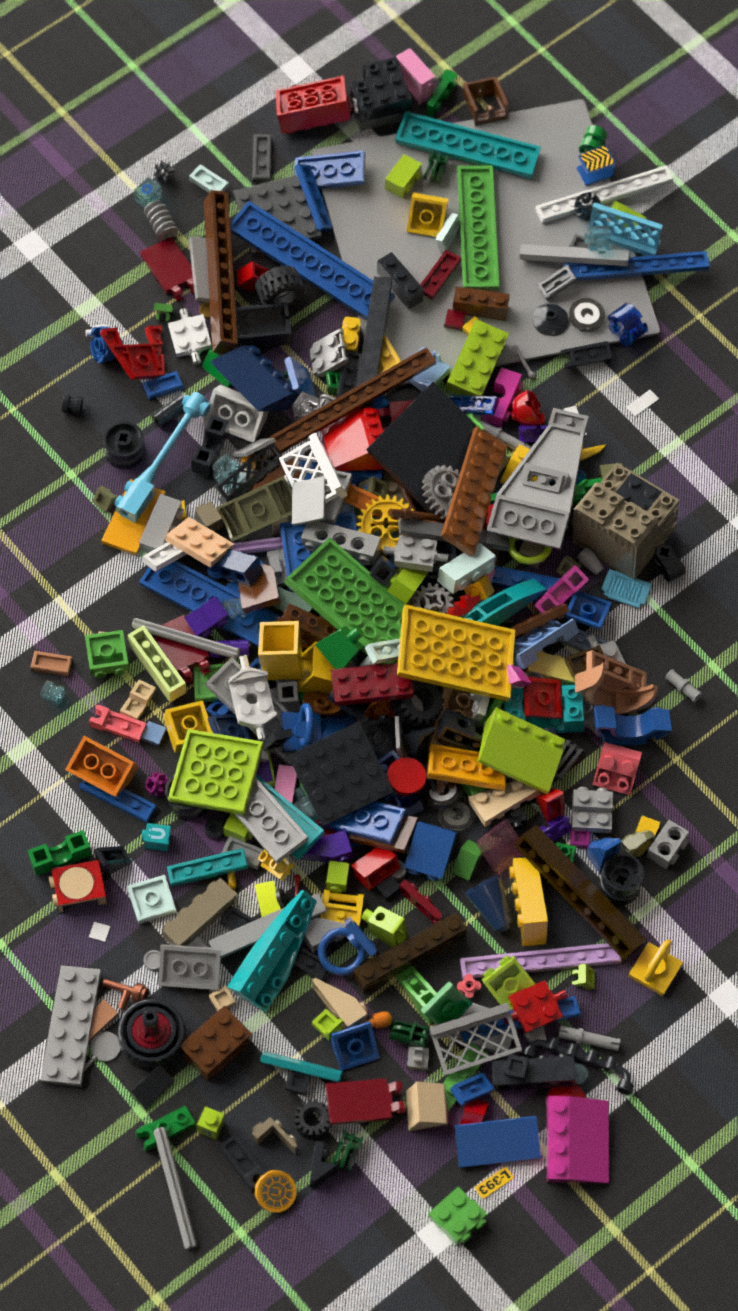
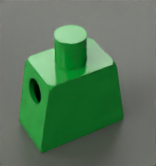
[315,626,364,669]

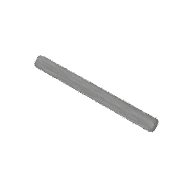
[132,618,240,659]
[154,1127,197,1249]

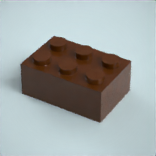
[180,1006,252,1082]

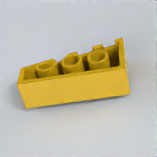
[509,858,548,946]

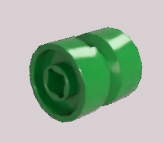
[579,125,608,154]

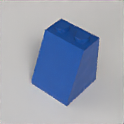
[404,821,458,881]

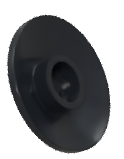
[532,304,569,336]

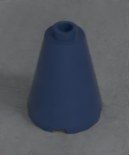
[465,875,513,933]

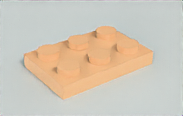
[165,517,234,568]

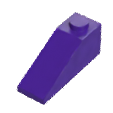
[292,830,354,863]

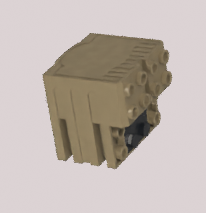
[572,463,679,580]

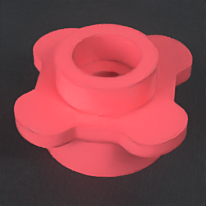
[457,974,481,998]

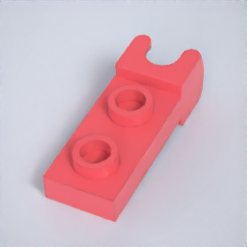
[89,705,146,743]

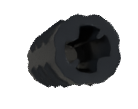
[151,394,184,428]

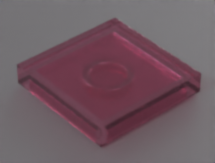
[476,819,522,875]

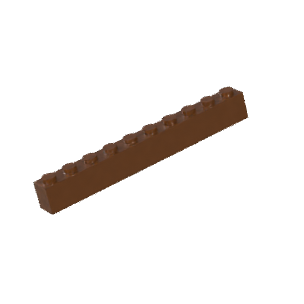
[204,189,238,354]

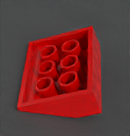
[276,76,351,134]
[321,407,384,471]

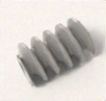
[144,200,178,240]

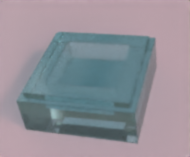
[222,598,248,619]

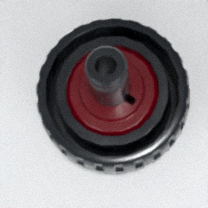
[118,999,186,1070]

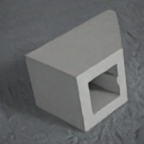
[303,918,347,953]

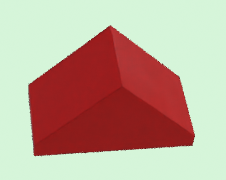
[535,788,565,823]
[460,1099,489,1125]

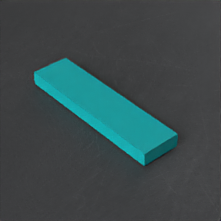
[167,848,248,887]
[260,1051,343,1082]

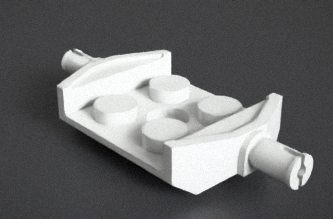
[228,655,277,740]

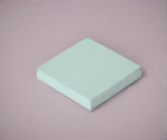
[127,875,177,924]

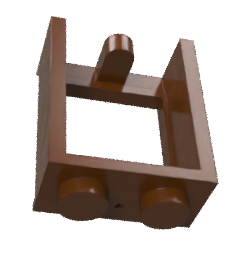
[463,77,509,126]

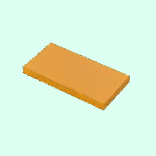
[101,479,165,556]
[427,744,506,791]

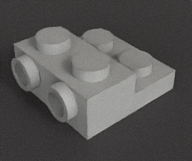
[572,787,613,833]

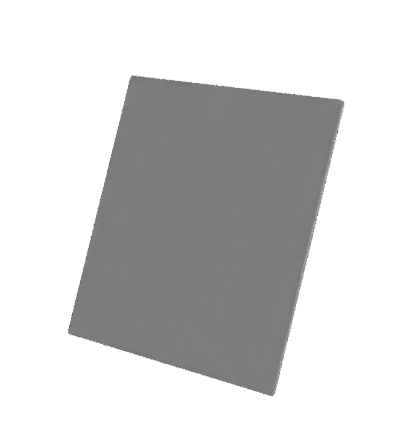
[312,99,660,386]

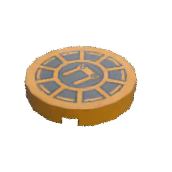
[255,1170,296,1212]

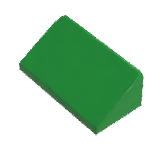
[202,349,232,388]

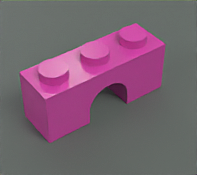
[481,367,523,428]
[534,565,589,613]

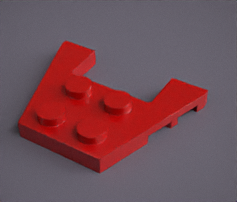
[100,325,165,380]

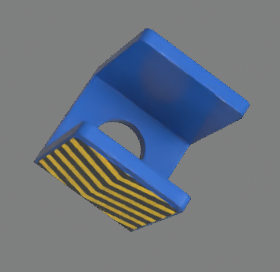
[576,145,616,186]

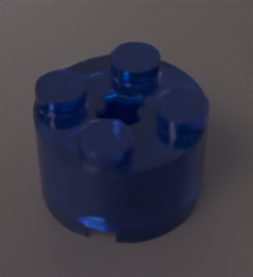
[607,302,648,346]

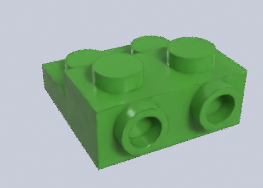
[85,630,129,678]
[428,1186,487,1246]

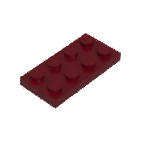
[331,662,414,706]

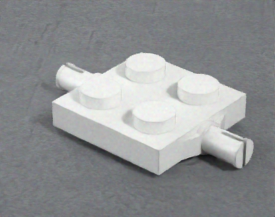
[168,308,212,364]

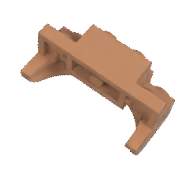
[575,650,658,714]

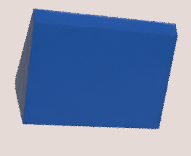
[565,590,612,630]
[331,1021,380,1071]

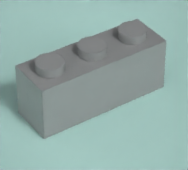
[139,494,184,553]

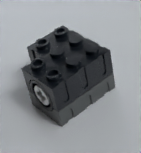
[350,57,412,131]

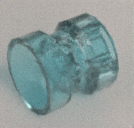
[40,680,66,705]

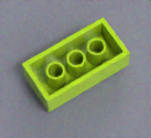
[445,319,509,404]

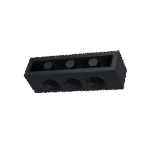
[437,709,485,752]

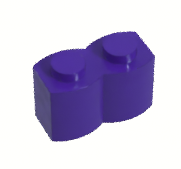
[185,596,231,638]

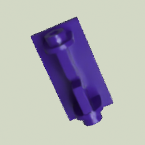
[518,425,548,443]
[539,815,571,841]

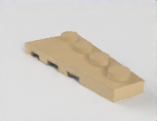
[468,780,543,827]

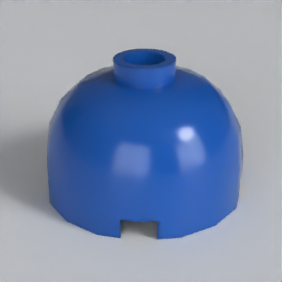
[90,326,123,363]

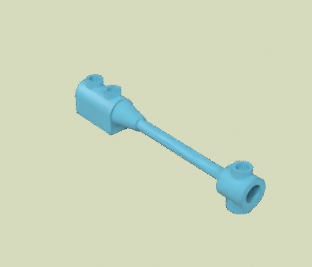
[115,392,211,523]

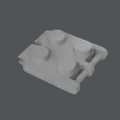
[310,329,349,377]

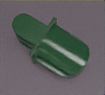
[423,151,449,184]
[389,1020,430,1049]
[332,1130,364,1172]

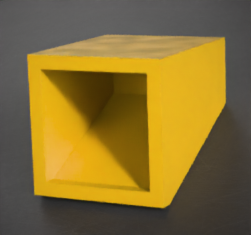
[258,621,303,680]
[297,641,351,693]

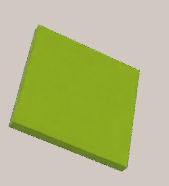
[168,729,264,815]

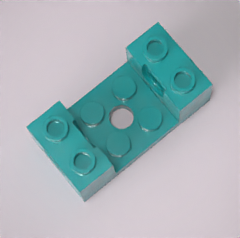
[504,685,584,733]

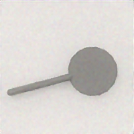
[84,1032,120,1071]

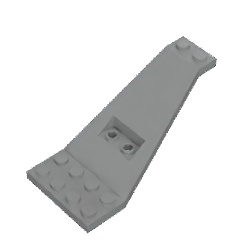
[487,408,590,550]

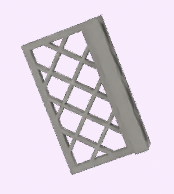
[429,1003,522,1076]

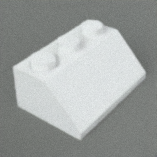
[203,385,269,443]

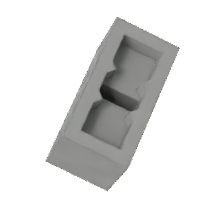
[647,820,689,869]

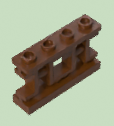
[276,604,337,651]

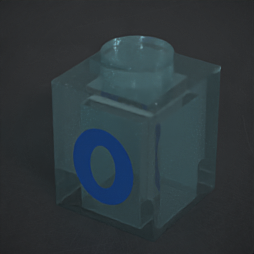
[134,177,162,208]

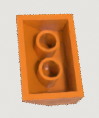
[65,736,139,797]

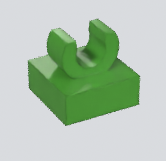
[154,303,175,321]

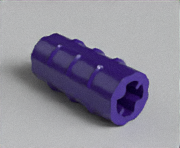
[210,639,249,659]

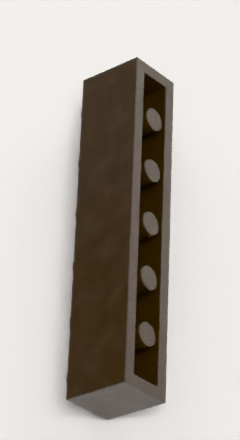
[353,912,467,994]

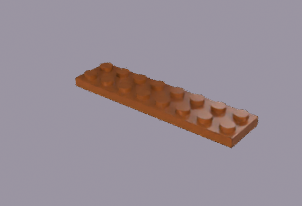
[440,426,507,557]

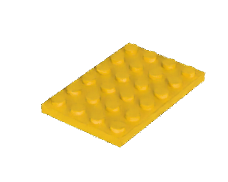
[397,604,515,701]

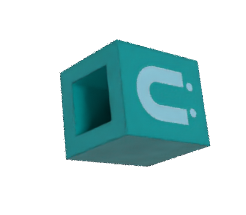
[141,823,171,852]

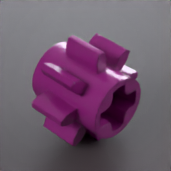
[145,772,169,797]

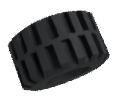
[255,266,305,308]
[390,679,444,729]

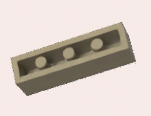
[162,878,237,946]

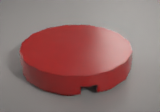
[387,757,426,796]

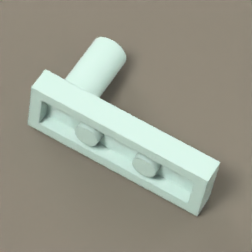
[360,639,400,666]

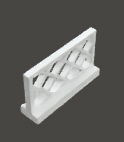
[279,433,348,503]

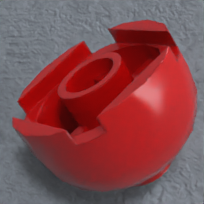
[511,390,545,426]

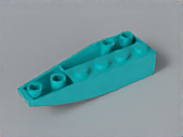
[461,579,547,626]
[227,890,317,1012]

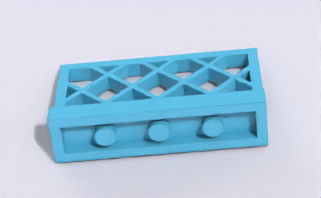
[587,202,663,256]

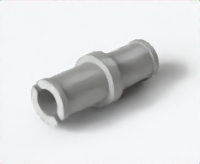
[665,669,702,702]

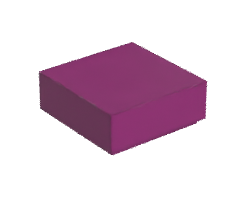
[570,828,591,849]

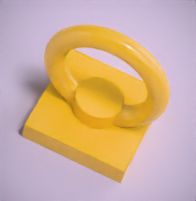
[628,939,683,996]

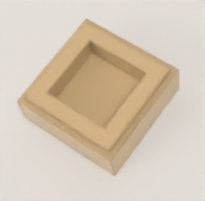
[209,986,236,1011]

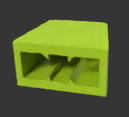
[362,906,409,948]

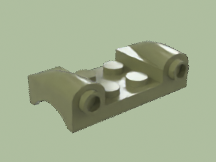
[216,475,293,542]

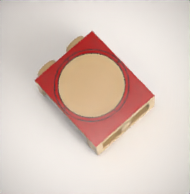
[49,860,107,913]

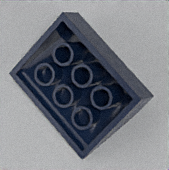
[211,345,299,412]

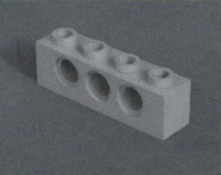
[301,521,382,565]

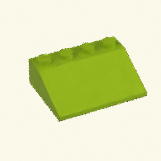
[478,707,565,794]

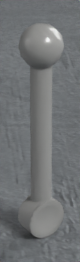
[512,345,535,379]

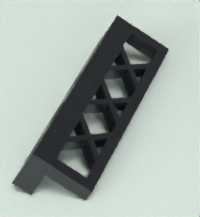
[215,443,282,504]

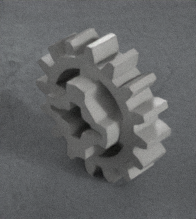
[412,583,454,613]

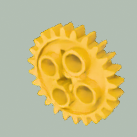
[356,495,414,556]

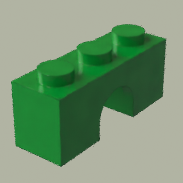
[27,830,92,876]

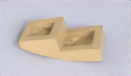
[120,680,156,720]

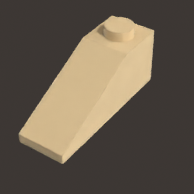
[312,978,368,1030]

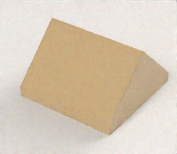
[406,1082,448,1131]

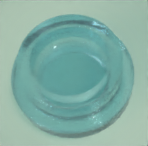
[575,1064,588,1084]

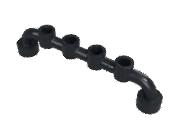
[519,1037,634,1095]

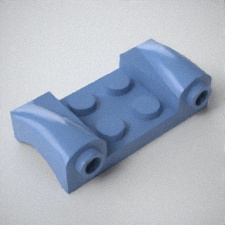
[513,619,579,670]

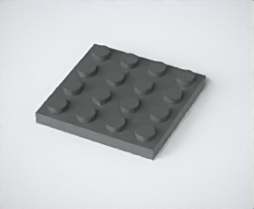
[233,175,321,256]

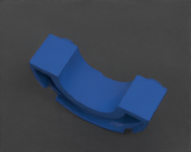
[594,705,672,746]

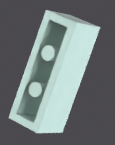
[437,543,496,594]

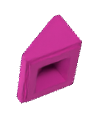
[507,665,531,687]

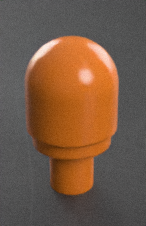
[364,1011,392,1029]

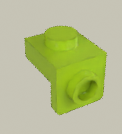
[312,1009,343,1041]

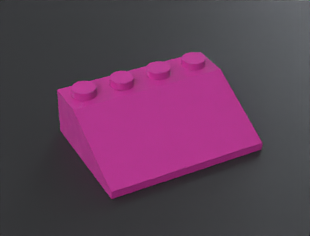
[547,1096,609,1183]

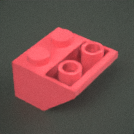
[593,742,642,795]

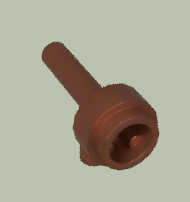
[103,979,150,1010]

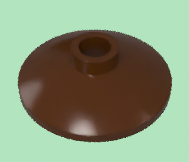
[303,691,340,715]

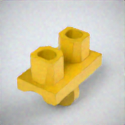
[258,849,294,881]

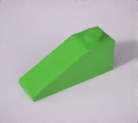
[396,966,437,1025]

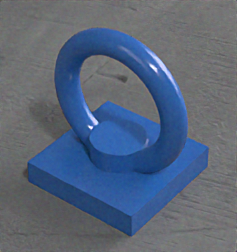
[281,703,322,752]
[318,916,377,976]

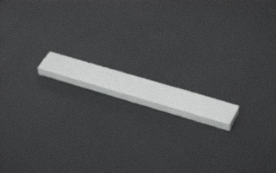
[535,165,674,224]

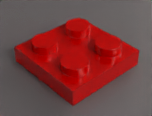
[523,677,562,719]

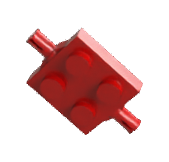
[503,980,568,1034]

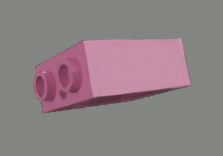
[396,48,435,105]

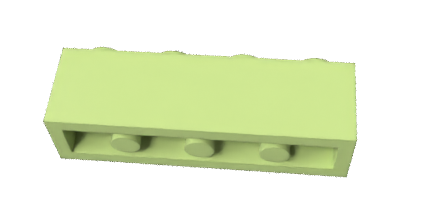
[128,625,186,702]

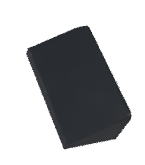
[130,1065,174,1110]

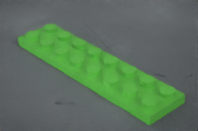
[457,166,499,290]

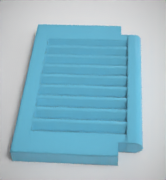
[601,569,652,609]

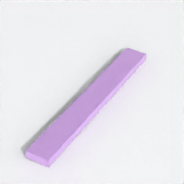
[460,943,621,980]

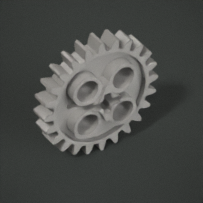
[422,465,459,520]

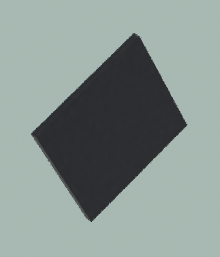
[366,382,510,523]

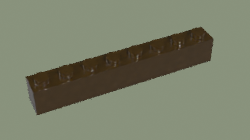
[514,825,647,960]

